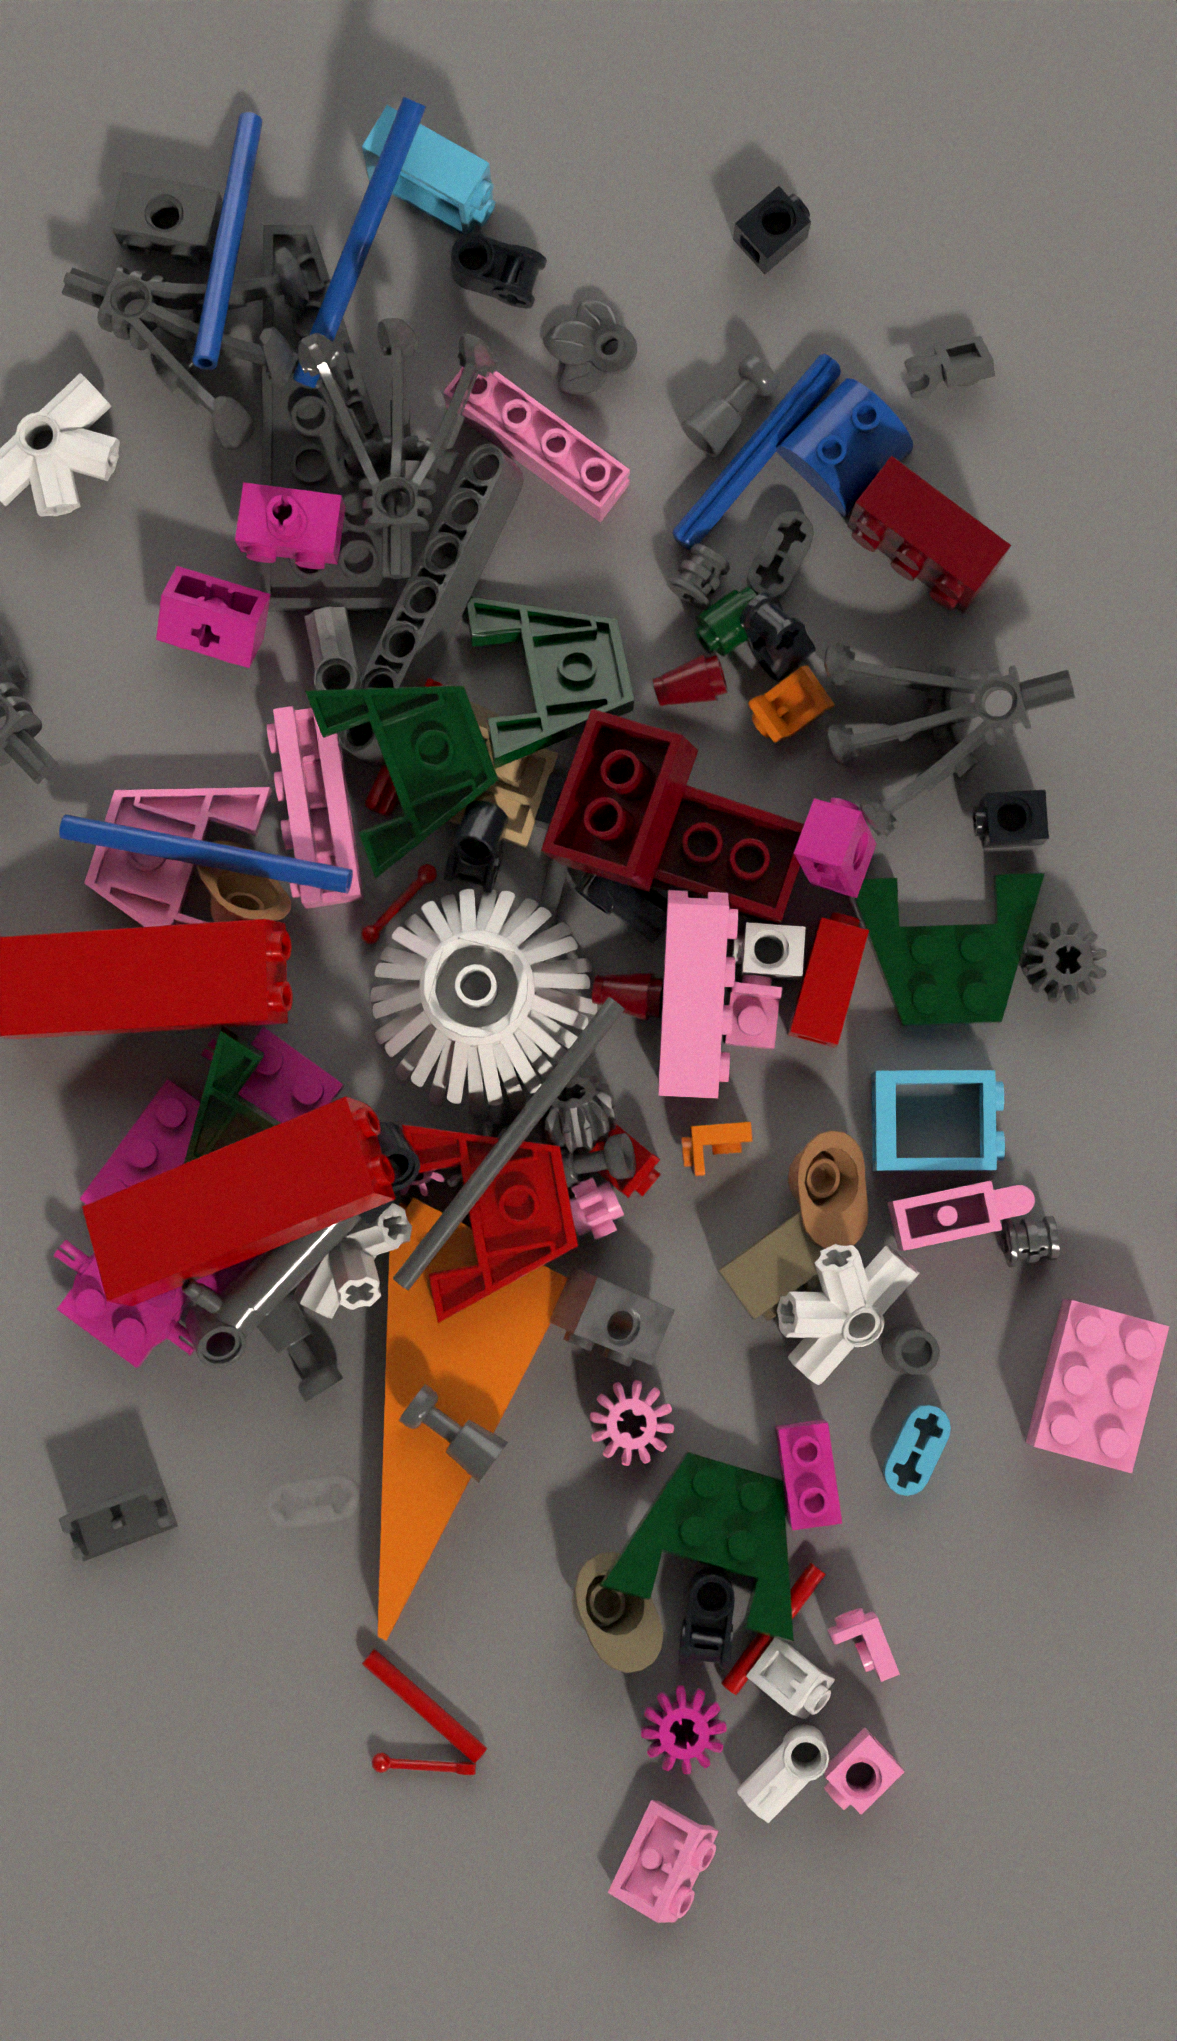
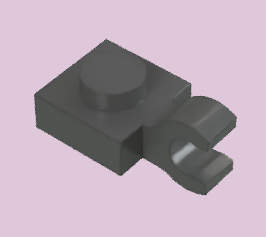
[904,336,995,398]

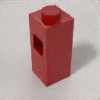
[787,912,869,1048]

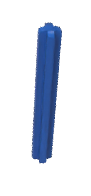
[672,353,841,551]

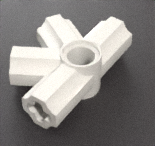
[0,373,120,517]
[292,1190,412,1319]
[777,1244,919,1385]

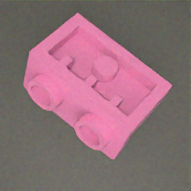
[608,1800,718,1923]

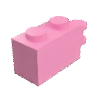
[887,1181,1035,1251]

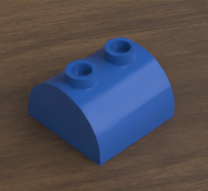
[776,378,913,518]

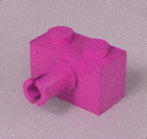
[235,482,346,569]

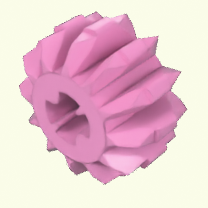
[589,1380,674,1466]

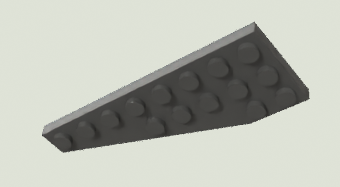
[260,225,409,612]

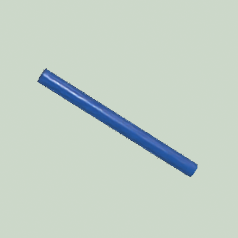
[292,97,426,388]
[193,112,263,370]
[59,814,353,894]

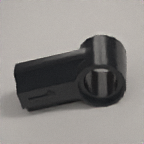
[574,872,667,943]

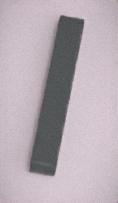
[337,444,524,767]

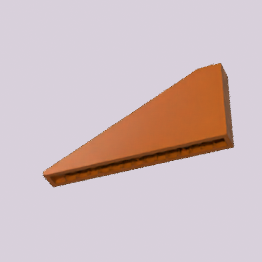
[378,1198,568,1641]

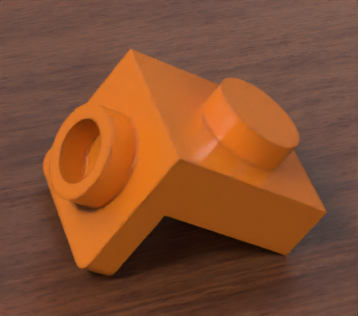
[748,665,835,743]

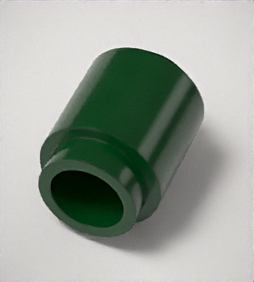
[694,587,758,657]

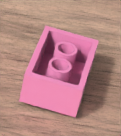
[1025,1299,1170,1473]

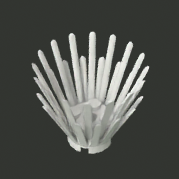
[370,889,597,1116]

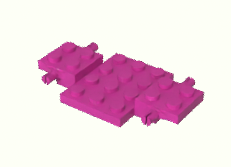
[54,1026,345,1368]

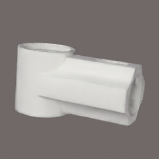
[737,1724,829,1823]

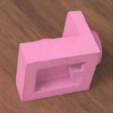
[725,975,782,1050]
[827,1608,900,1682]

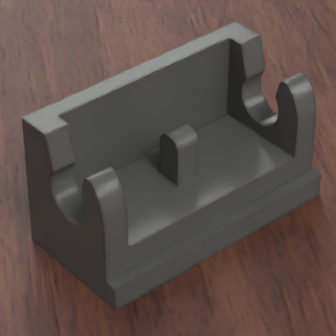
[58,1479,178,1561]

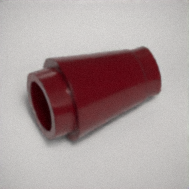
[653,654,728,707]
[592,972,663,1021]

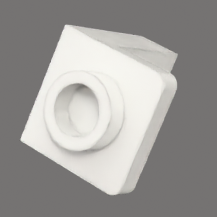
[746,1638,835,1719]

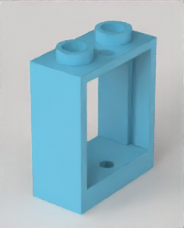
[362,105,496,235]
[871,1070,1005,1172]

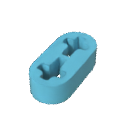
[882,1404,951,1496]

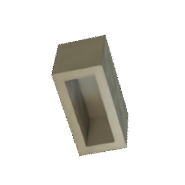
[717,1212,824,1321]

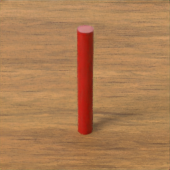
[721,1562,826,1696]
[362,1648,487,1764]

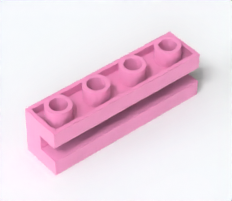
[443,367,630,523]
[267,706,364,909]
[658,890,738,1098]

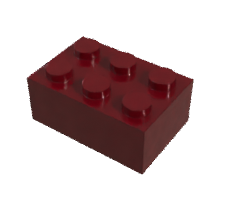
[847,456,1012,613]
[541,709,699,891]
[651,785,804,925]

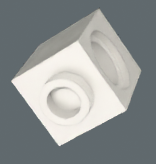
[732,922,806,980]

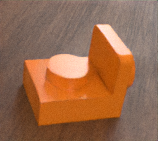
[681,1122,753,1176]

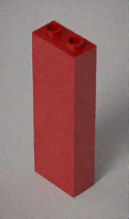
[0,919,293,1039]
[82,1096,396,1306]

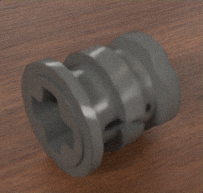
[667,543,730,610]
[1001,1216,1060,1268]

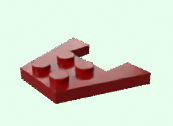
[402,1124,578,1323]

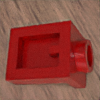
[590,1124,661,1198]

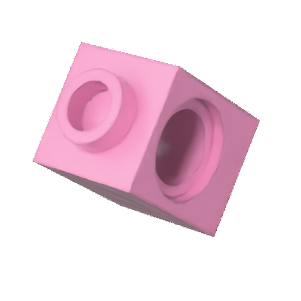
[824,1727,904,1815]

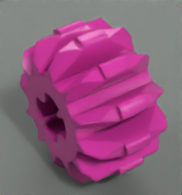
[641,1685,727,1774]

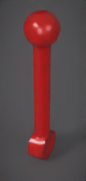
[361,864,437,944]
[371,1753,476,1775]

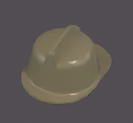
[572,1552,663,1673]

